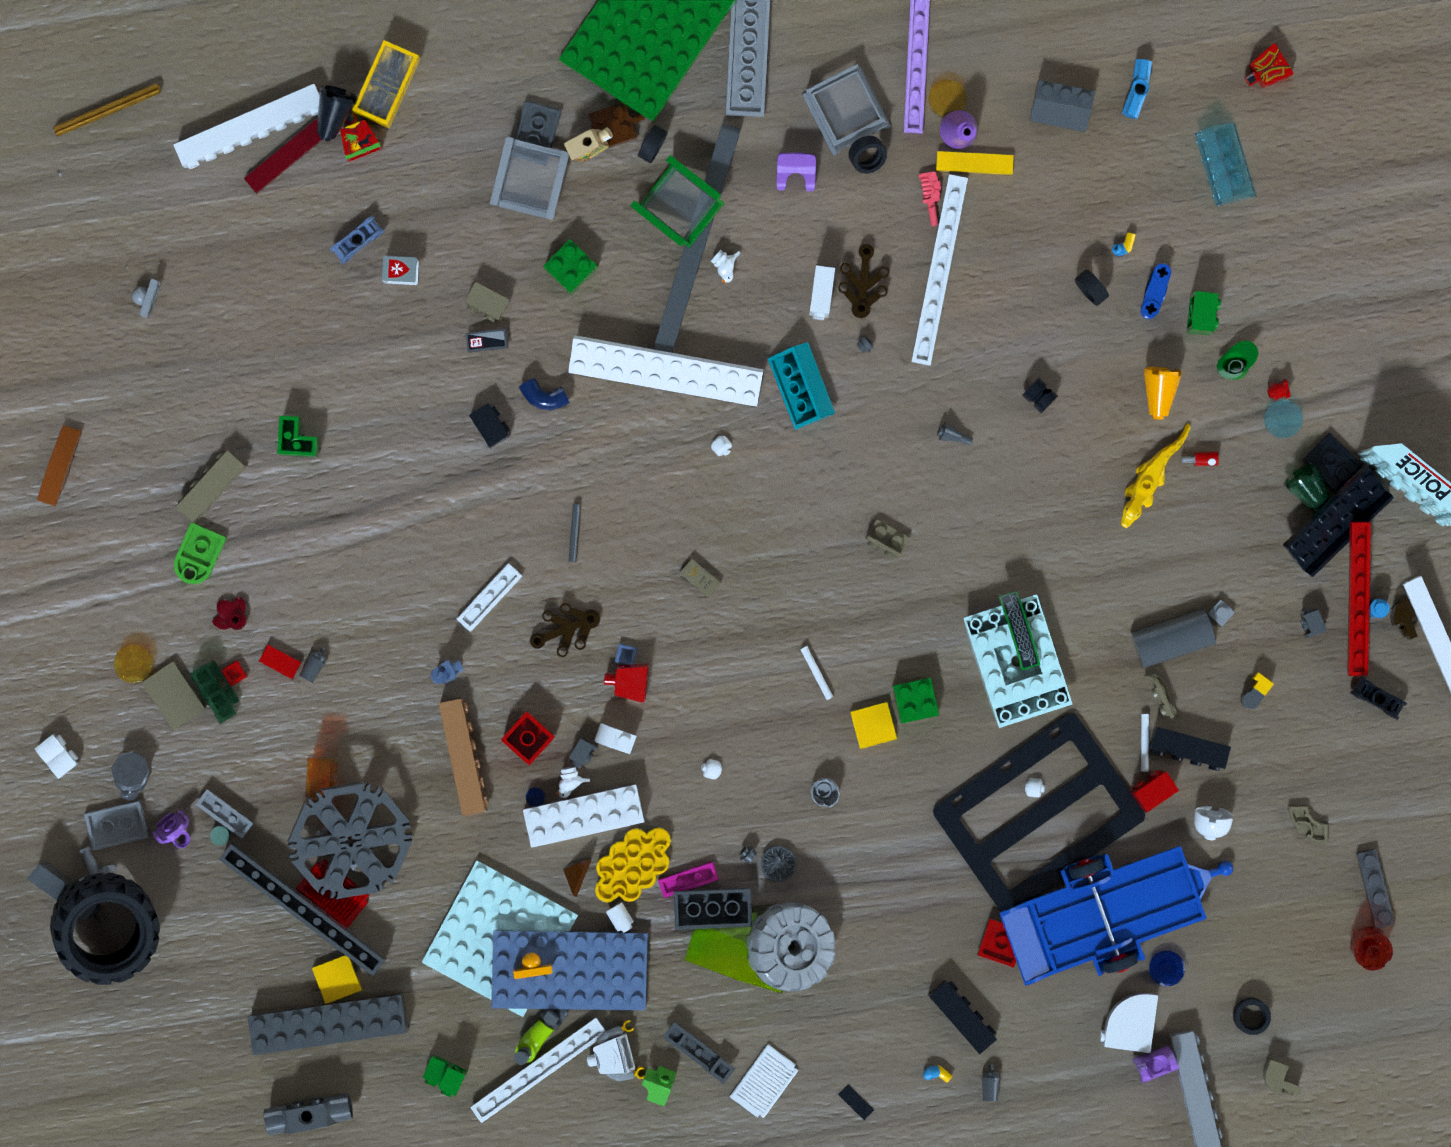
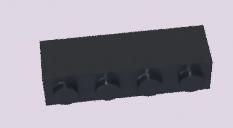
[1149,726,1231,772]
[928,980,997,1054]

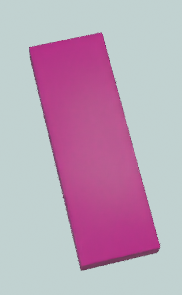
[658,861,719,898]

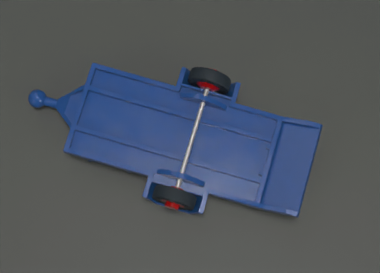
[999,845,1234,986]

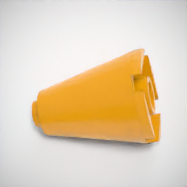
[1143,367,1182,420]

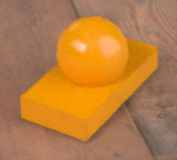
[513,952,553,979]

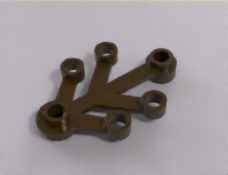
[838,244,890,318]
[530,603,600,657]

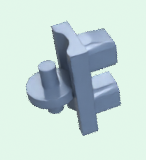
[431,660,464,684]

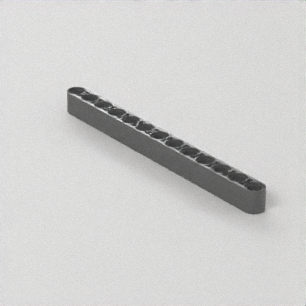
[653,124,741,353]

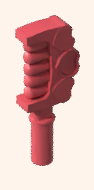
[919,172,941,227]

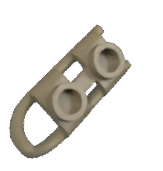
[1144,673,1178,719]

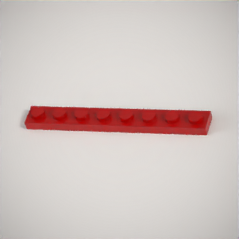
[1347,522,1371,676]

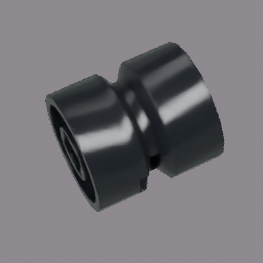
[1022,378,1058,413]

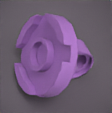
[153,810,190,848]

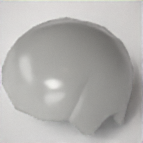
[810,778,840,807]

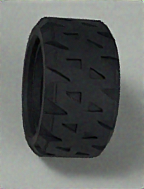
[50,873,160,985]

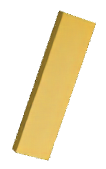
[936,151,1014,175]

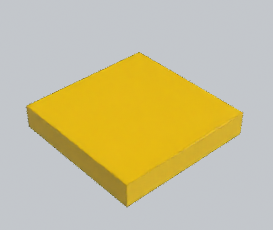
[850,702,897,749]
[312,955,362,1004]

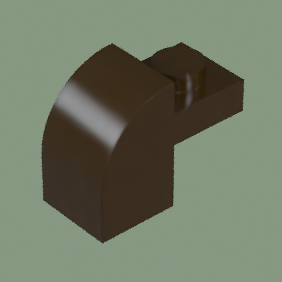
[1390,597,1418,640]

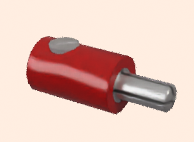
[1181,451,1219,466]

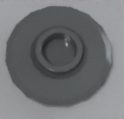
[761,846,796,882]

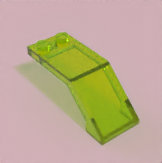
[684,928,783,994]

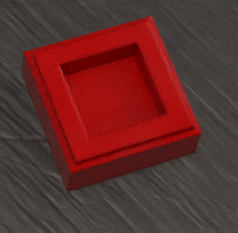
[221,660,248,687]

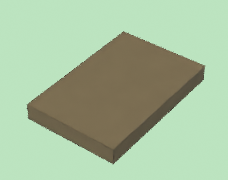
[142,661,206,730]

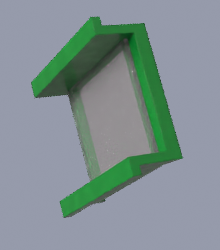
[630,155,725,248]

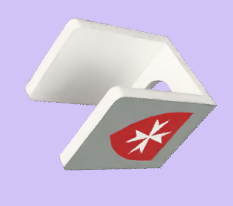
[382,256,419,285]

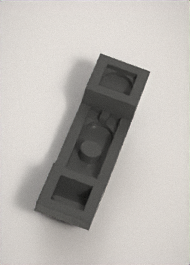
[663,1022,735,1084]

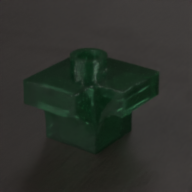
[189,661,224,700]
[205,685,240,724]

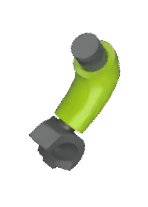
[514,1009,568,1065]

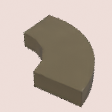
[1288,805,1328,844]

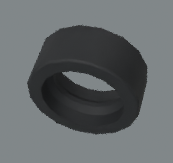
[638,125,668,163]
[849,135,887,174]
[1074,269,1109,306]
[1233,998,1271,1035]

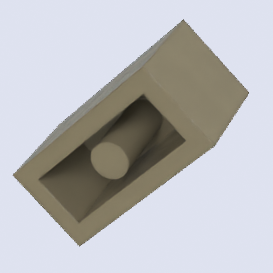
[465,282,510,322]

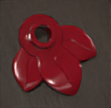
[212,596,247,630]

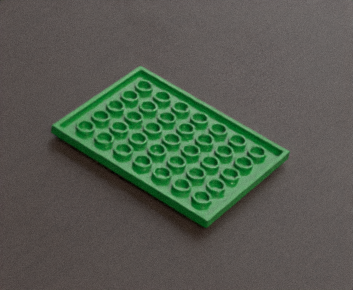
[558,0,736,122]

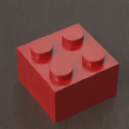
[501,711,556,766]
[1130,770,1179,812]

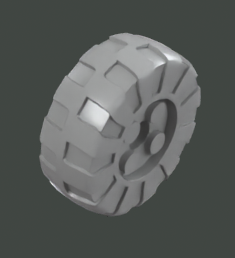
[746,902,836,991]

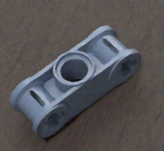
[330,215,385,265]

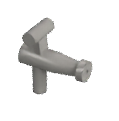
[76,846,116,881]

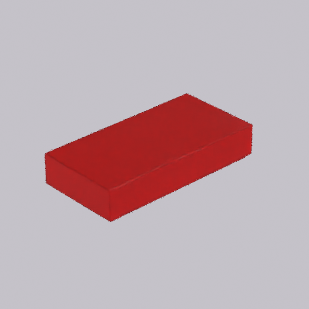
[259,644,302,680]

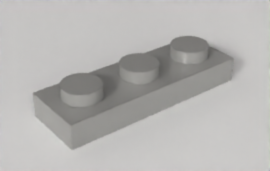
[196,789,254,839]

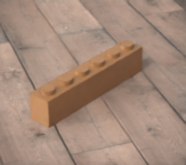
[439,698,489,816]

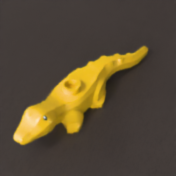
[1121,424,1191,528]

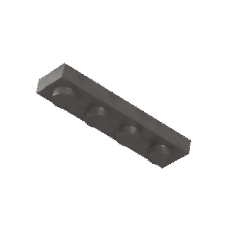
[1356,849,1395,929]

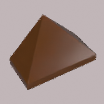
[563,859,591,897]

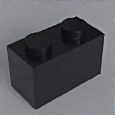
[469,403,511,449]

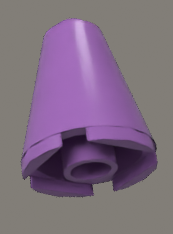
[940,110,978,149]

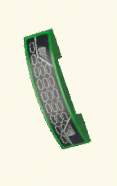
[999,591,1040,670]

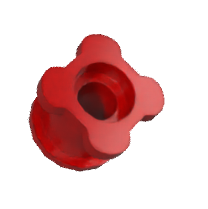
[1267,379,1291,401]

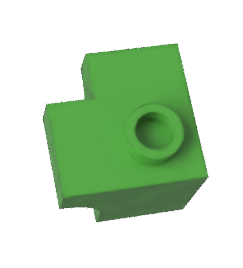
[642,1066,677,1106]

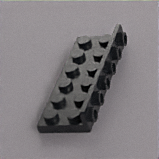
[1283,465,1394,577]

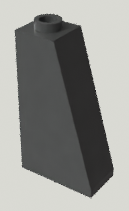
[27,862,101,921]

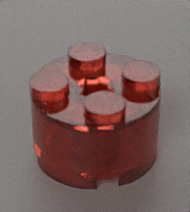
[1350,926,1393,971]

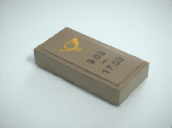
[680,559,721,598]

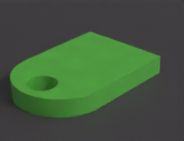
[174,522,227,584]

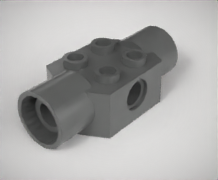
[264,1093,353,1136]

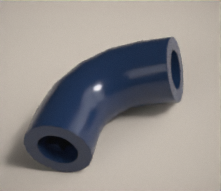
[519,378,570,411]

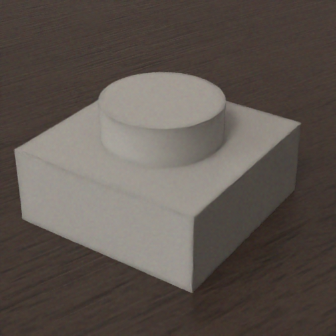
[1207,600,1235,627]

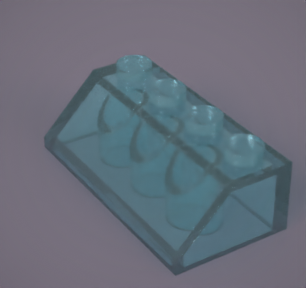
[1195,123,1256,207]

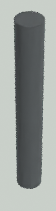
[568,504,581,562]

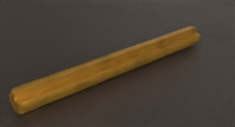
[53,83,161,136]

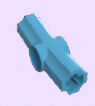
[1122,59,1152,119]

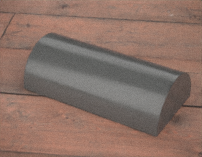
[1130,608,1216,669]
[674,888,752,930]

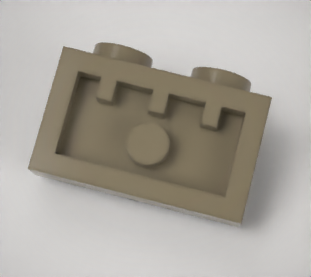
[865,519,910,559]

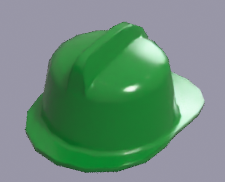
[1217,341,1259,380]

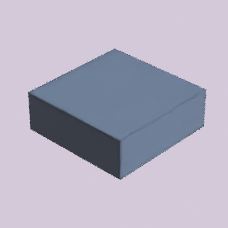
[615,643,638,665]

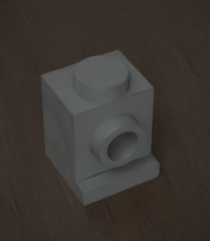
[1300,607,1327,638]
[569,738,598,769]

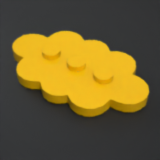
[595,827,671,902]

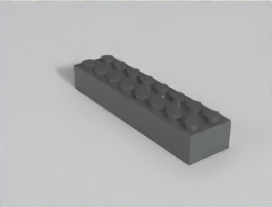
[248,993,408,1055]

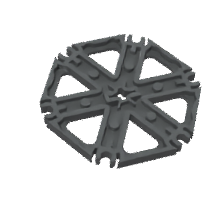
[287,781,412,899]

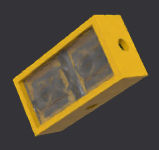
[353,40,421,129]

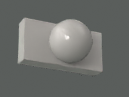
[132,279,161,319]

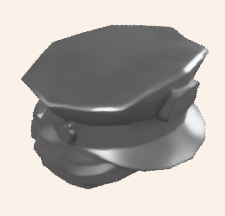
[111,751,149,801]

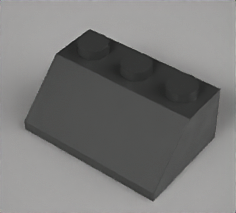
[1029,80,1095,132]

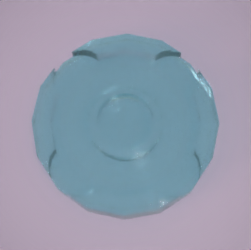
[1264,400,1303,438]

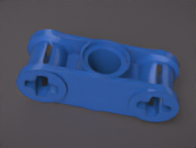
[1140,264,1171,319]

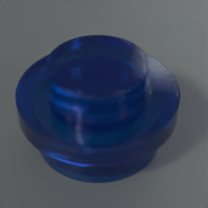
[526,787,545,807]

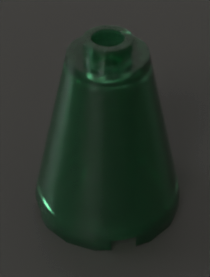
[1284,462,1331,513]

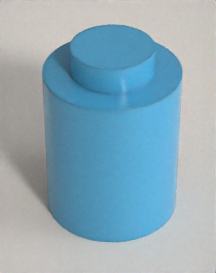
[1369,599,1390,618]

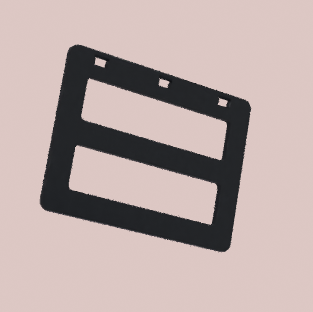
[933,714,1145,912]

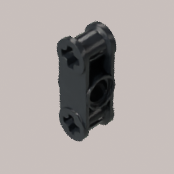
[1350,676,1407,720]

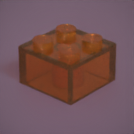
[305,757,338,797]

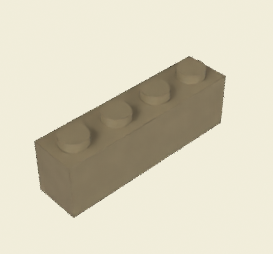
[176,450,247,523]

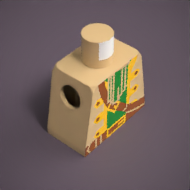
[564,127,613,161]

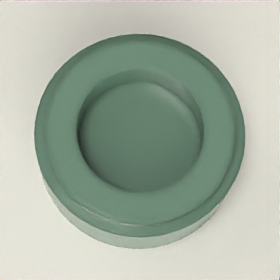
[210,826,230,845]

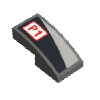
[466,329,509,353]

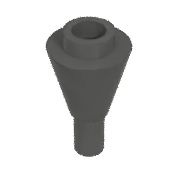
[937,422,973,445]

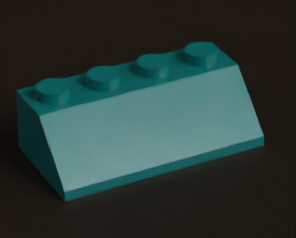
[768,342,836,430]

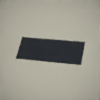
[838,1085,874,1120]

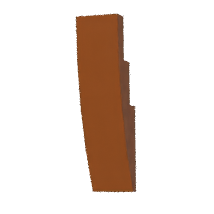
[37,425,81,507]

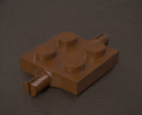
[581,103,645,149]

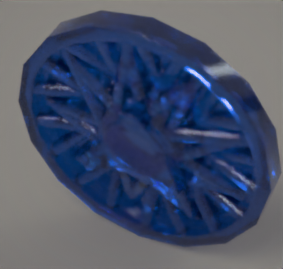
[1149,950,1185,987]

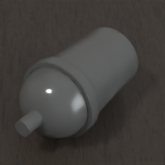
[299,648,326,683]
[981,1065,1001,1101]

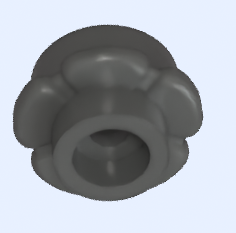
[857,335,874,353]
[740,845,757,863]

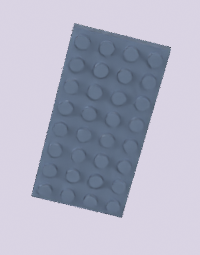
[491,930,648,1010]

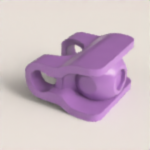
[777,152,816,191]
[1132,1045,1179,1083]

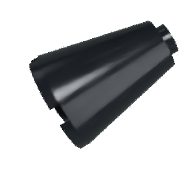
[317,85,358,141]

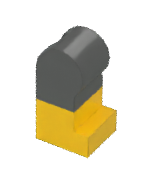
[1240,672,1274,709]

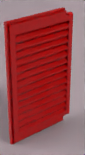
[296,859,369,929]

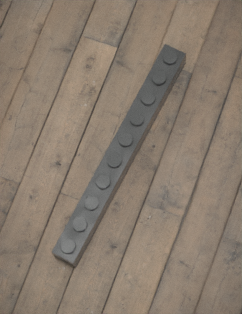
[219,843,387,976]

